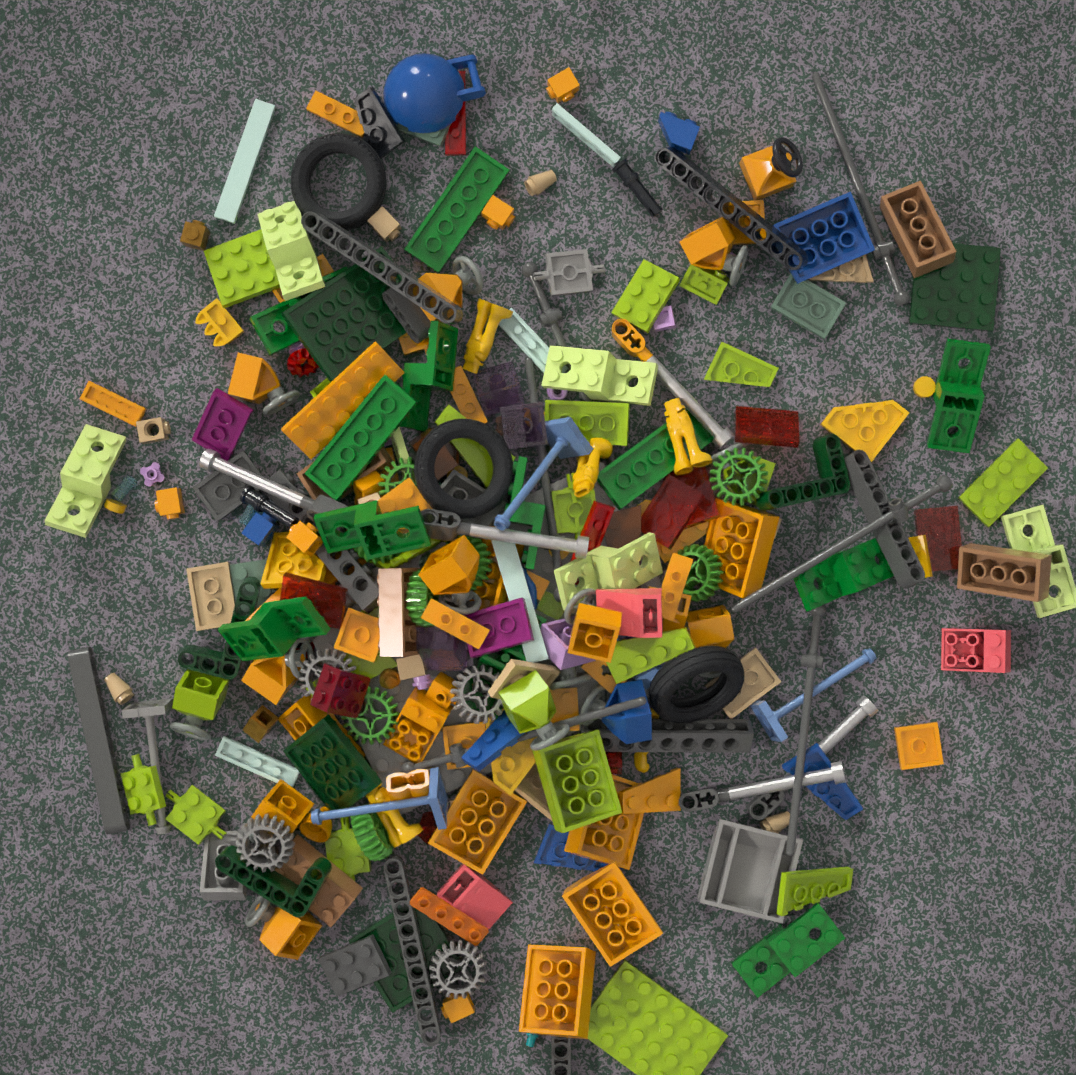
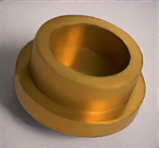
[379,668,401,689]

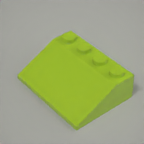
[532,729,622,833]

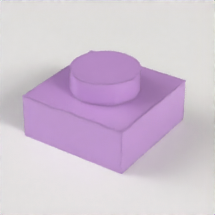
[653,305,676,332]

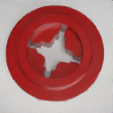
[287,348,319,378]

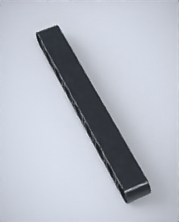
[655,147,808,270]

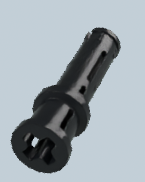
[612,158,663,218]
[240,486,299,528]

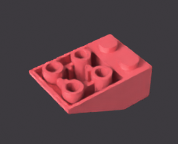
[596,588,663,638]
[941,628,1011,673]
[436,863,513,930]

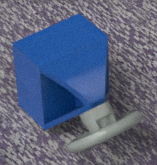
[580,680,652,744]

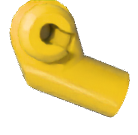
[634,752,650,773]

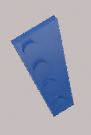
[461,710,530,772]
[782,743,863,820]
[534,823,623,872]

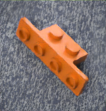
[410,887,489,946]

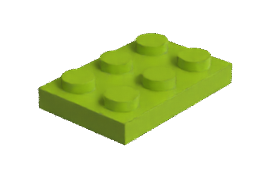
[611,259,680,334]

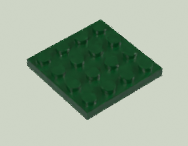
[909,243,1001,332]
[283,714,382,810]
[348,904,463,1013]

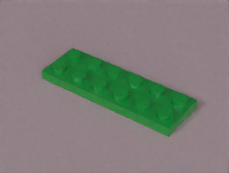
[404,146,510,274]
[305,374,418,501]
[597,409,715,510]

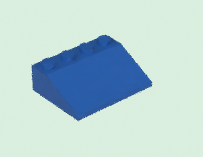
[773,191,875,284]

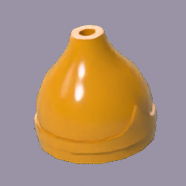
[299,806,333,842]

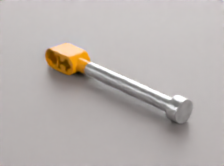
[612,319,734,449]

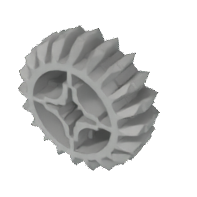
[299,648,356,700]
[450,665,504,724]
[235,813,295,872]
[429,940,487,999]

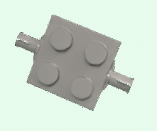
[533,249,605,296]

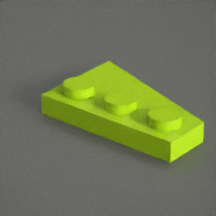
[703,341,779,387]

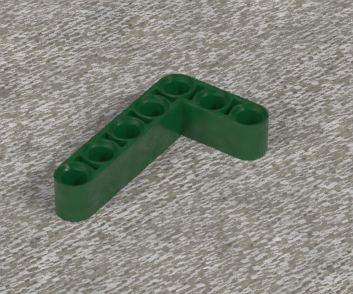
[756,434,850,511]
[178,577,261,679]
[215,845,332,917]

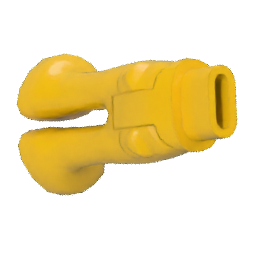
[463,298,513,374]
[664,398,713,475]
[573,438,613,498]
[365,783,423,848]

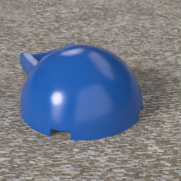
[383,53,486,133]

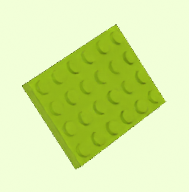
[588,959,728,1075]

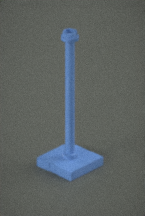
[494,417,593,531]
[750,648,876,742]
[311,767,448,830]

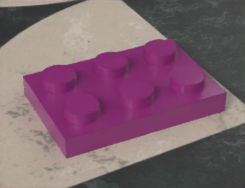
[192,388,253,461]
[464,597,534,658]

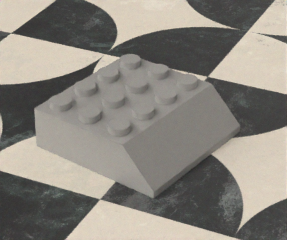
[697,819,803,924]

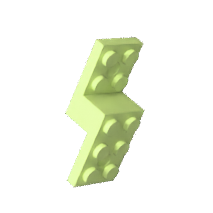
[258,201,325,301]
[541,346,658,406]
[45,424,126,538]
[1001,505,1076,618]
[554,533,663,610]

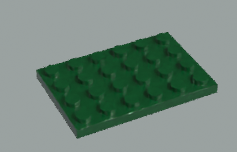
[281,246,407,382]

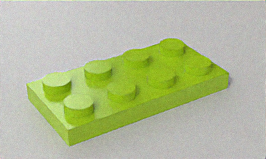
[544,400,630,446]
[958,438,1048,527]

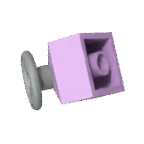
[540,616,596,690]

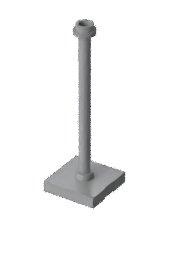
[122,698,173,834]

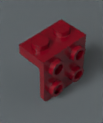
[310,663,370,718]

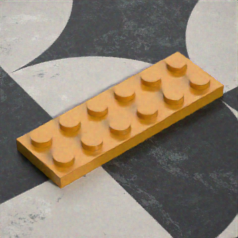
[281,341,405,459]

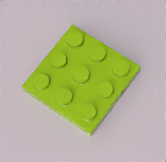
[204,229,280,308]

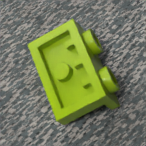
[679,264,730,305]

